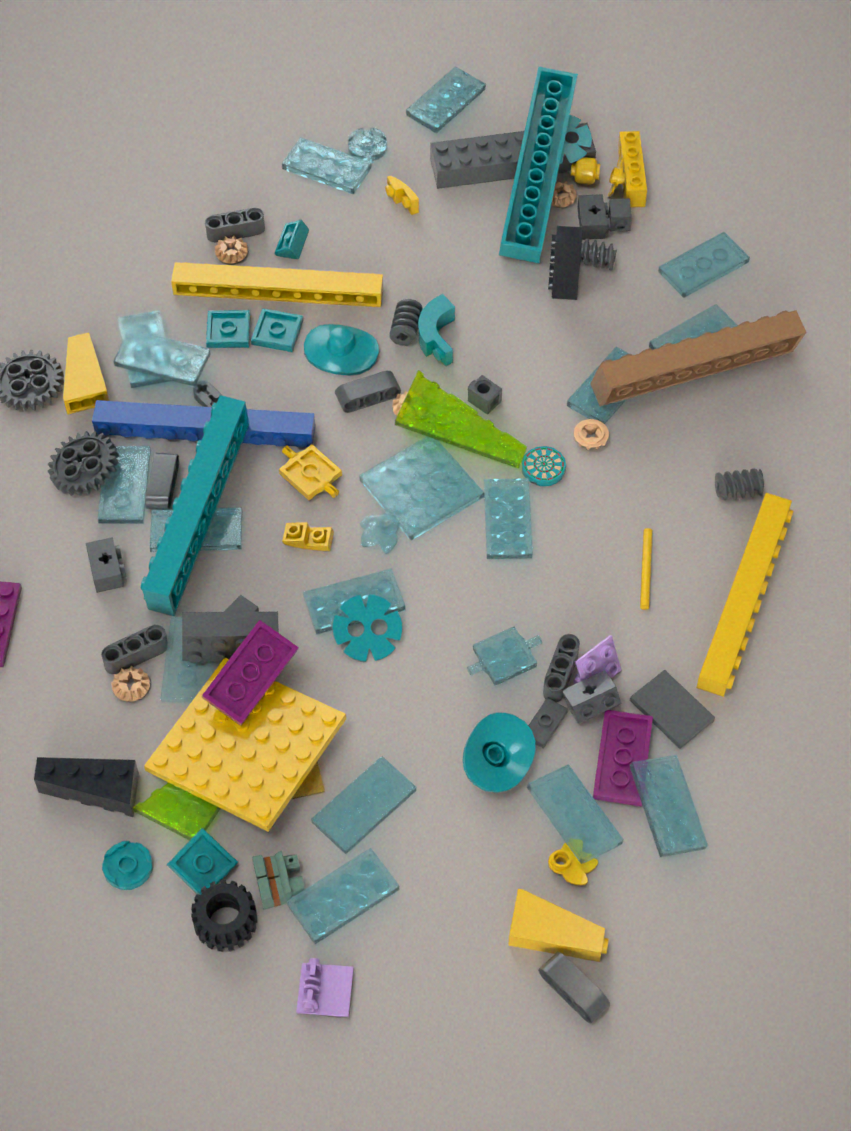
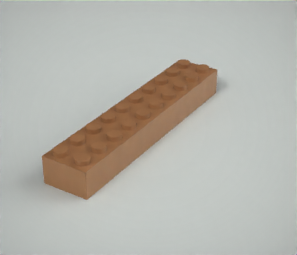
[590,310,806,406]

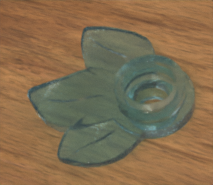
[360,513,399,554]

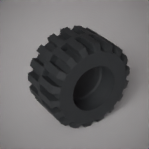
[191,880,258,952]

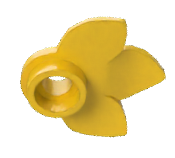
[607,158,626,197]
[548,840,598,885]

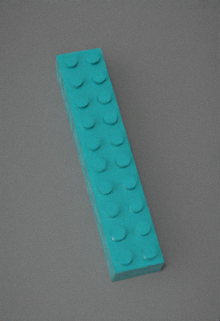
[499,66,578,263]
[140,395,249,616]

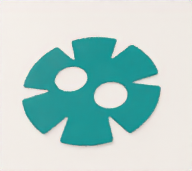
[560,115,592,164]
[333,594,402,662]

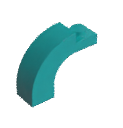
[418,294,455,366]

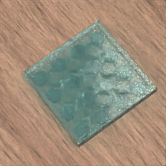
[359,434,484,540]

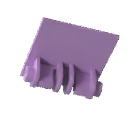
[573,635,621,684]
[296,958,354,1017]

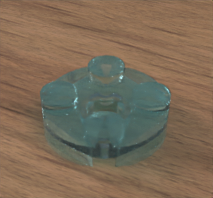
[348,127,388,164]

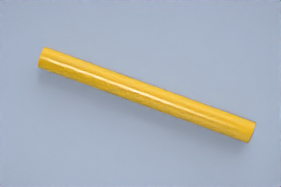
[640,528,653,610]

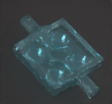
[467,626,542,686]

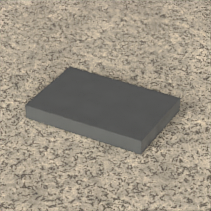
[630,670,715,749]

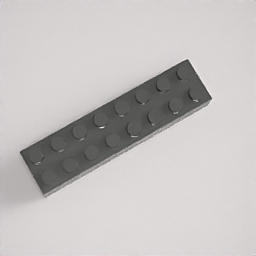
[430,123,596,189]

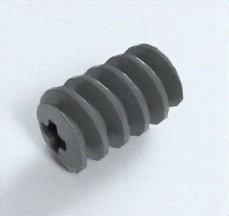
[580,238,617,270]
[389,299,423,346]
[715,468,764,500]

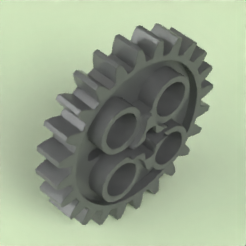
[0,350,64,411]
[47,431,119,496]

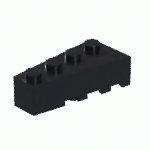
[548,226,583,300]
[34,757,139,817]

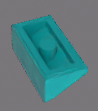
[274,220,309,259]

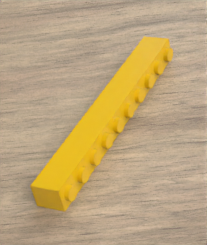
[171,262,383,307]
[696,493,794,697]

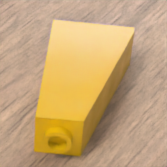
[63,332,109,415]
[508,888,609,962]

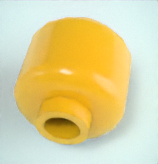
[571,157,600,185]

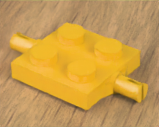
[279,444,342,500]

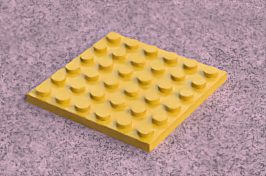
[144,658,347,832]

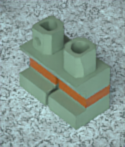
[252,851,305,910]

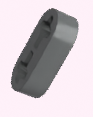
[193,381,223,407]

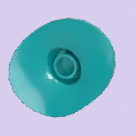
[304,324,379,376]
[463,713,536,793]

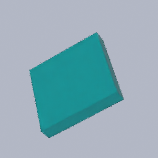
[251,308,303,352]
[206,310,250,348]
[167,828,238,895]

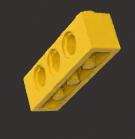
[618,131,647,208]

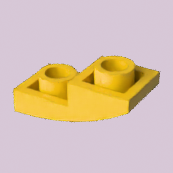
[385,175,419,215]
[282,522,334,551]

